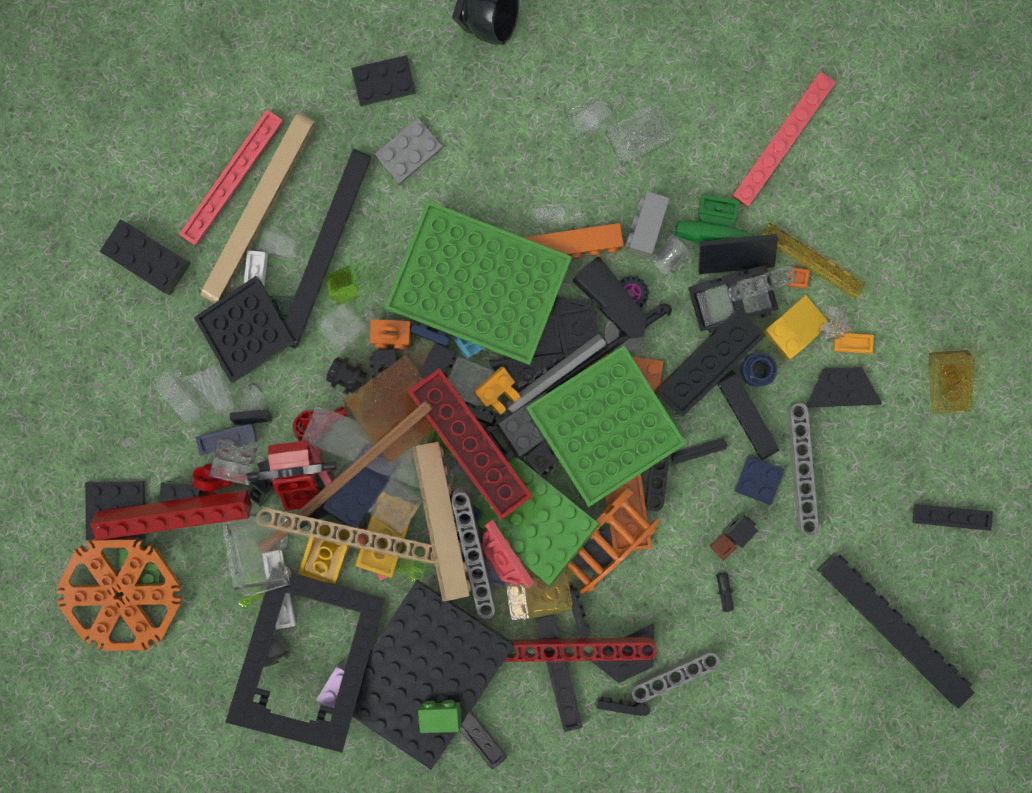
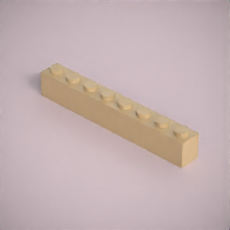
[412,442,471,601]

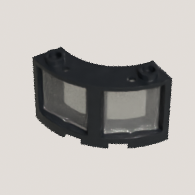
[688,265,779,333]

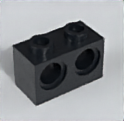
[525,440,560,475]

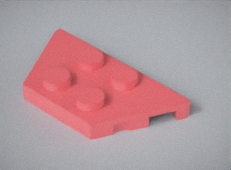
[481,520,535,588]

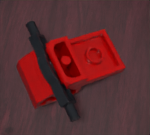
[247,440,337,511]

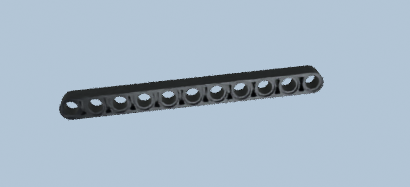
[285,148,371,349]

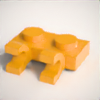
[473,367,520,414]

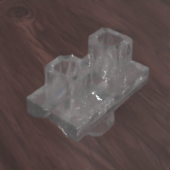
[819,305,853,342]

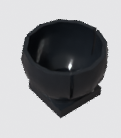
[452,0,519,45]

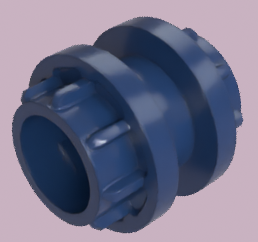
[740,353,777,387]

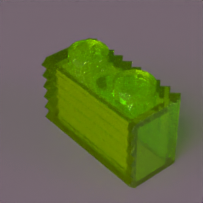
[326,266,360,305]

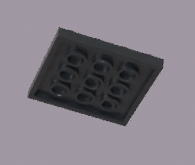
[194,276,296,383]

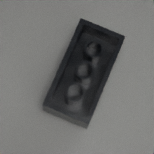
[99,219,191,295]

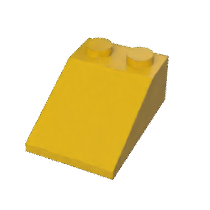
[762,295,830,360]
[298,519,350,585]

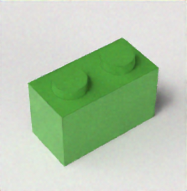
[418,700,462,733]

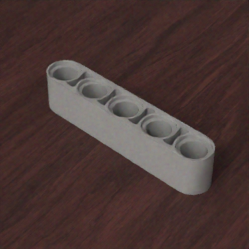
[630,650,720,703]

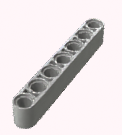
[787,403,819,536]
[452,487,495,619]

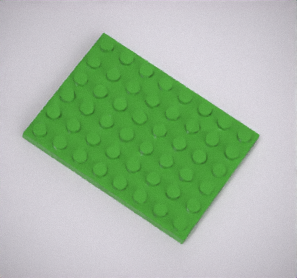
[384,201,572,366]

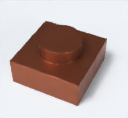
[709,533,737,561]

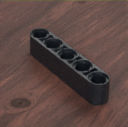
[717,370,779,461]
[645,455,670,511]

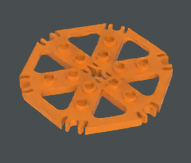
[56,537,183,651]

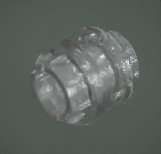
[650,235,691,276]

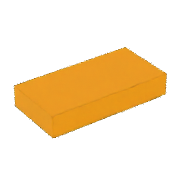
[833,332,874,354]

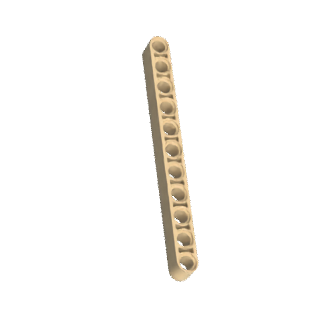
[201,112,316,303]
[256,508,466,565]

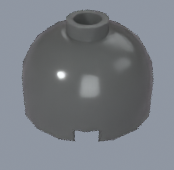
[263,635,291,668]

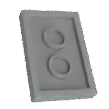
[374,118,443,185]

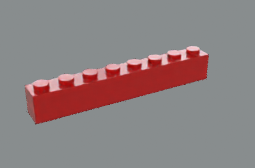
[90,490,252,540]

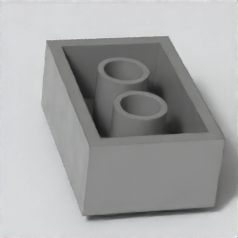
[625,191,670,259]

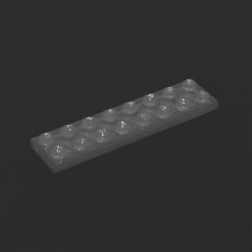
[301,405,459,490]

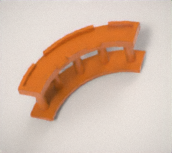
[567,487,660,595]

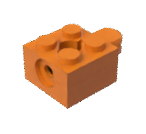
[370,319,413,350]

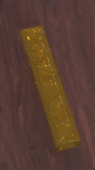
[760,221,865,299]

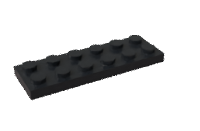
[655,308,766,416]

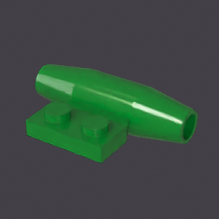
[675,194,754,244]

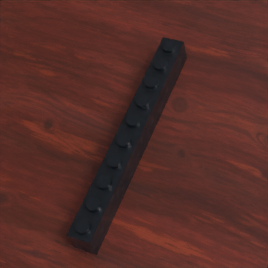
[817,554,975,709]

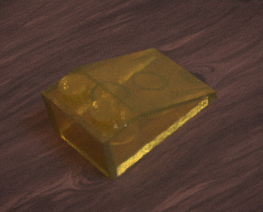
[928,350,975,414]
[505,571,573,621]

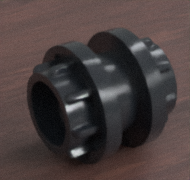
[326,356,367,395]

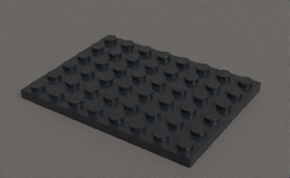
[352,579,515,770]

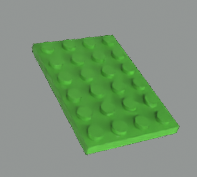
[472,455,600,586]

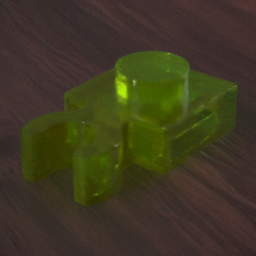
[395,549,424,582]

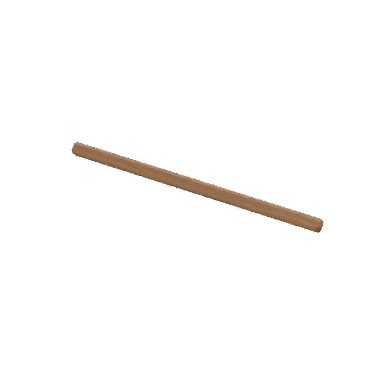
[258,401,433,554]

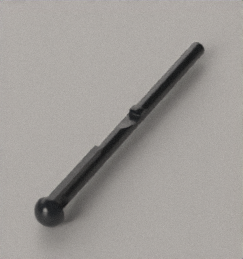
[544,303,672,393]

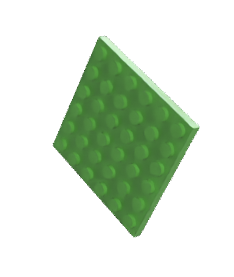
[525,345,686,507]

